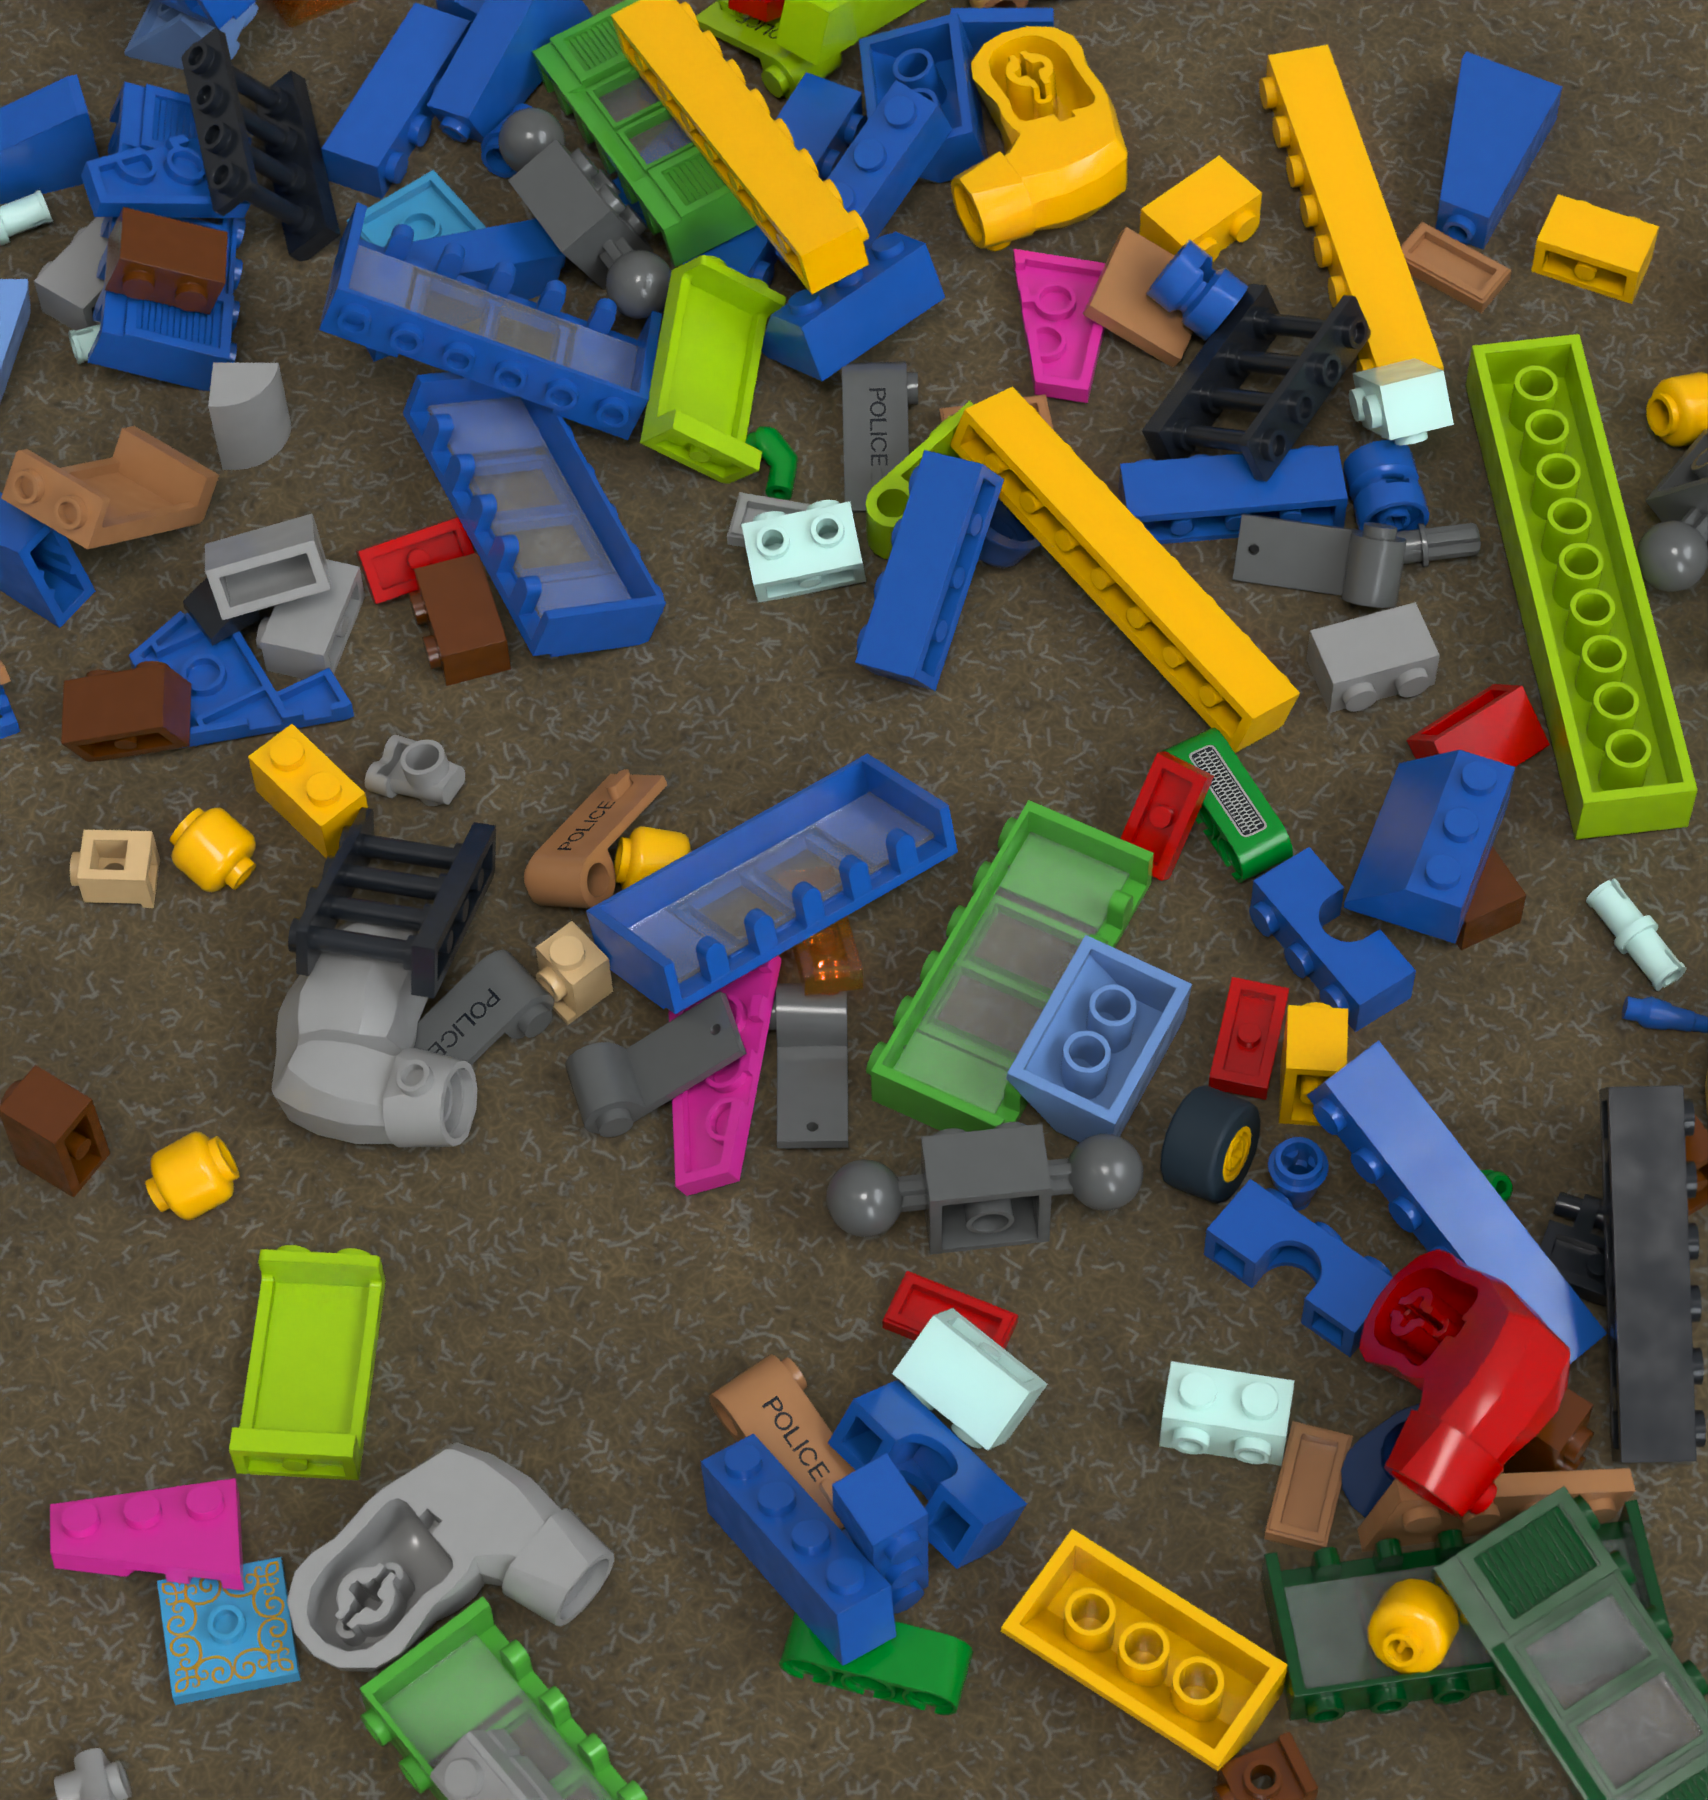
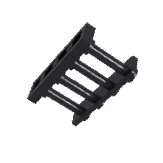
[181,28,341,262]
[1142,283,1371,481]
[288,807,496,998]

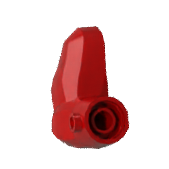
[1359,1249,1570,1519]

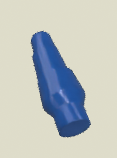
[1622,996,1708,1033]

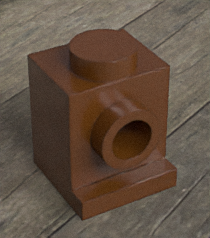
[1212,1731,1318,1800]

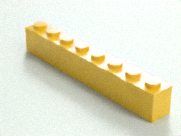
[611,0,869,294]
[1259,45,1444,372]
[950,386,1300,753]

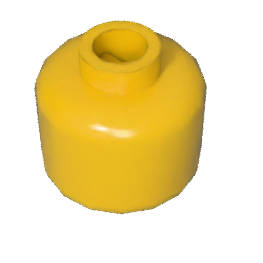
[1646,372,1708,447]
[169,808,256,892]
[614,826,691,890]
[145,1131,240,1221]
[1367,1578,1459,1674]

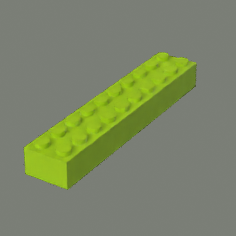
[1466,334,1698,840]

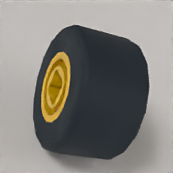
[1160,1085,1261,1204]

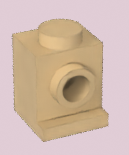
[70,830,160,908]
[535,921,613,1025]

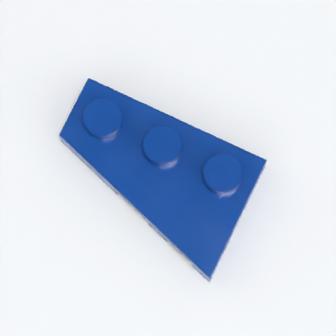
[81,134,250,218]

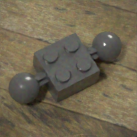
[498,107,671,319]
[1636,429,1708,592]
[826,1122,1144,1254]

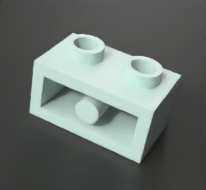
[1349,358,1454,445]
[741,500,866,603]
[892,1308,1047,1451]
[1159,1361,1294,1466]

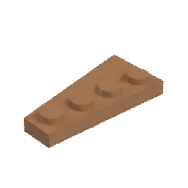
[1357,1468,1636,1552]

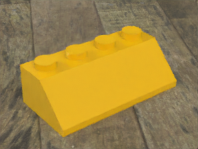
[1001,1529,1288,1771]

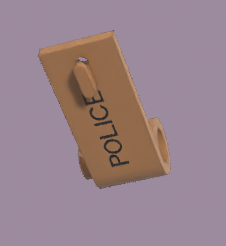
[524,769,667,908]
[709,1354,856,1530]

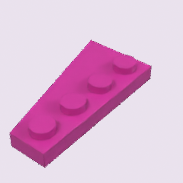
[669,955,782,1196]

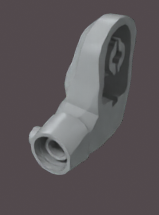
[271,921,477,1148]
[287,1442,614,1672]

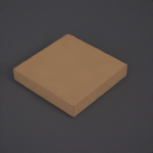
[1082,227,1193,367]

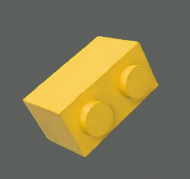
[1139,156,1262,263]
[1531,194,1659,304]
[248,724,368,859]
[1279,1002,1348,1126]

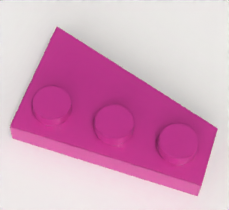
[1013,249,1105,403]
[50,1478,244,1591]

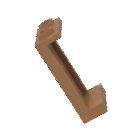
[1,426,219,550]

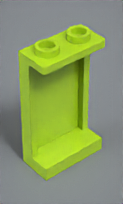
[640,255,786,484]
[229,1245,386,1480]

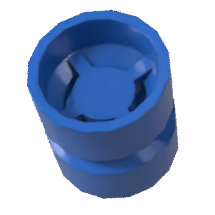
[1146,239,1248,341]
[1343,440,1430,532]

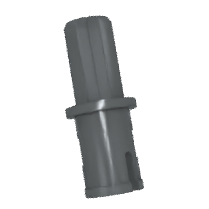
[1396,523,1481,567]

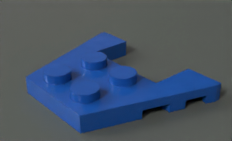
[128,611,354,749]

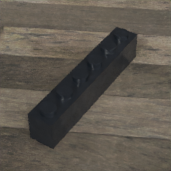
[1599,1085,1706,1463]

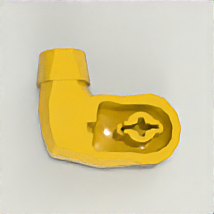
[951,26,1128,251]

